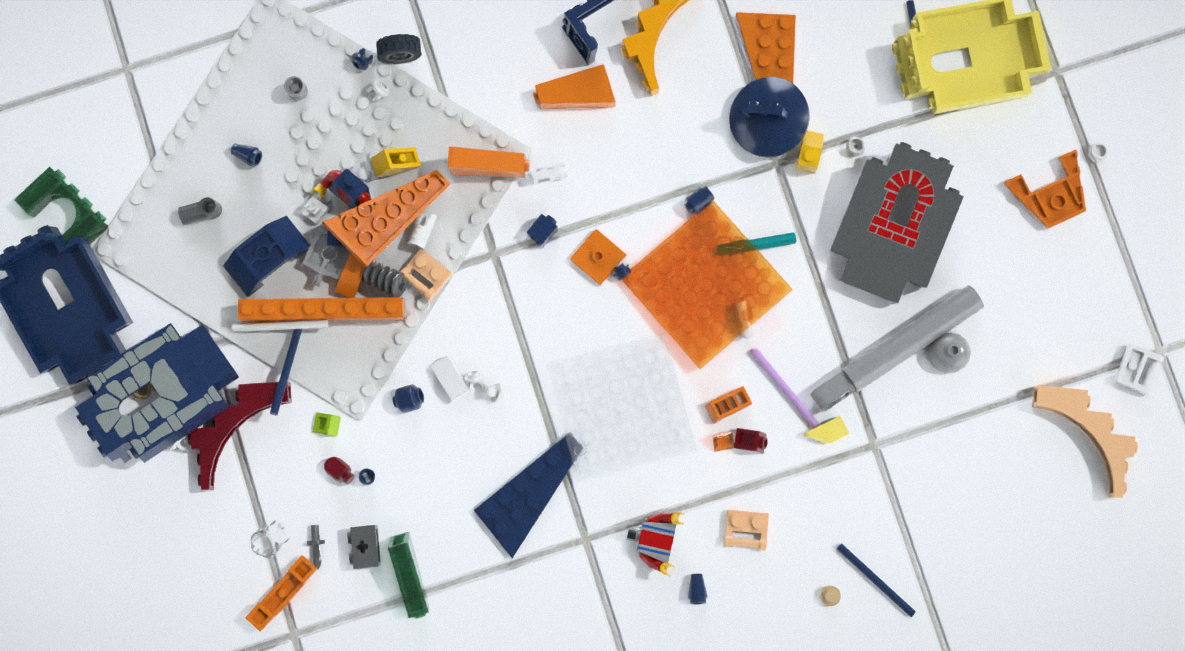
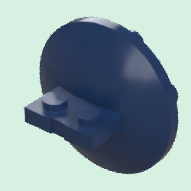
[729,77,810,158]

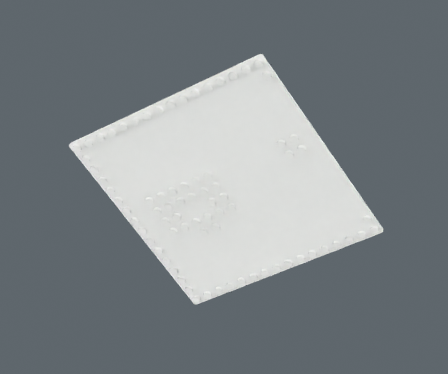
[93,0,532,421]

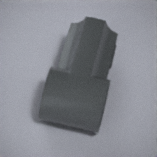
[178,197,222,225]

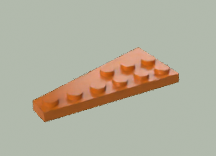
[736,12,796,83]
[322,170,450,267]

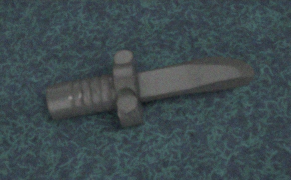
[307,524,325,570]

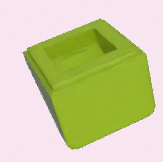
[312,412,341,437]

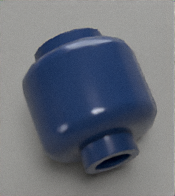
[392,384,425,413]

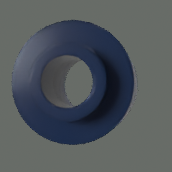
[684,186,715,215]

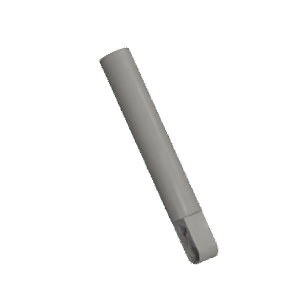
[810,285,984,412]

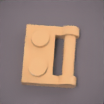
[400,248,453,302]
[724,510,769,551]

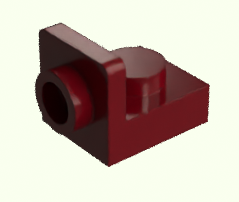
[733,428,768,454]

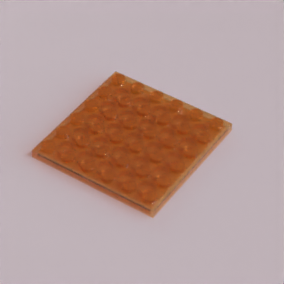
[621,199,793,370]

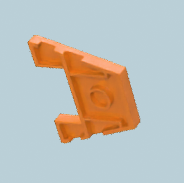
[1004,149,1086,229]

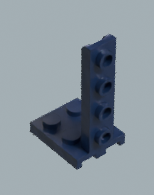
[561,0,615,65]

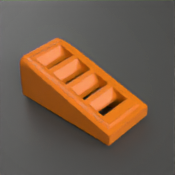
[705,386,753,424]

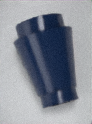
[231,143,262,166]
[688,573,708,605]

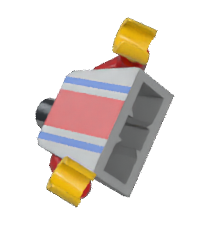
[626,512,685,577]

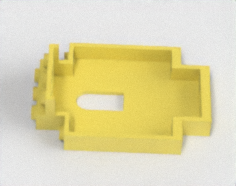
[892,0,1052,115]

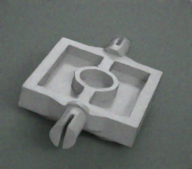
[302,227,351,287]

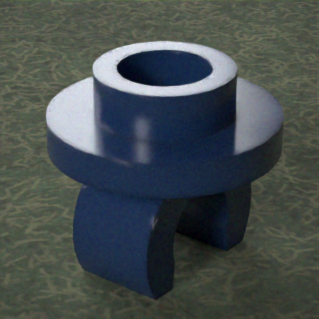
[351,48,373,70]

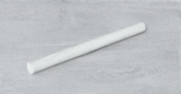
[232,320,328,332]

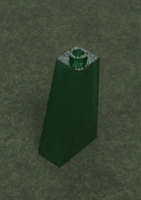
[388,531,430,619]

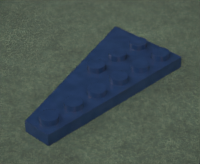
[474,433,583,559]

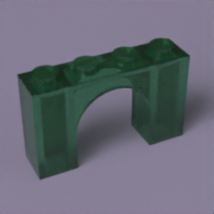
[14,166,109,245]

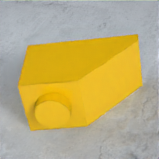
[795,131,824,173]
[370,147,421,177]

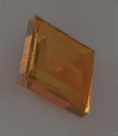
[712,432,734,452]

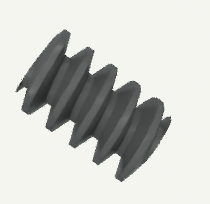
[362,260,408,297]

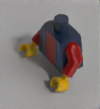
[311,169,371,209]

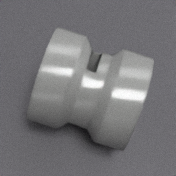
[284,76,308,101]

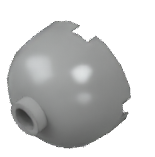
[929,332,971,373]

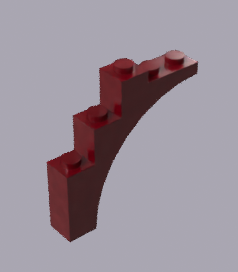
[188,381,292,491]

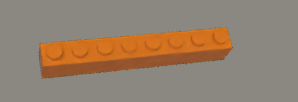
[238,297,405,322]

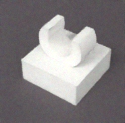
[300,196,329,224]

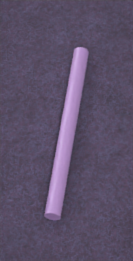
[751,348,820,429]

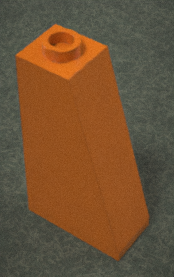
[532,64,616,109]
[448,147,530,178]

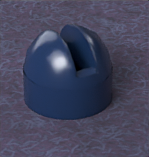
[358,468,375,486]

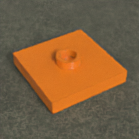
[570,229,627,286]

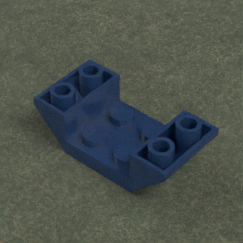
[223,215,311,297]

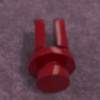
[324,456,355,485]

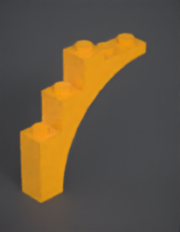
[620,0,690,96]

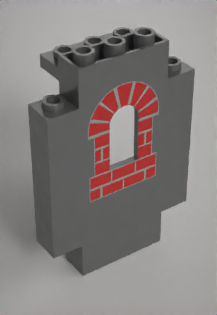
[829,142,964,303]

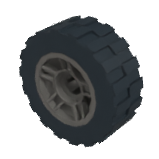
[376,34,422,64]

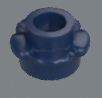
[613,263,632,281]

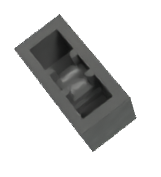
[347,525,381,569]

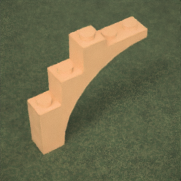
[1032,385,1138,498]

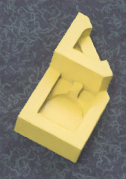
[803,416,849,444]

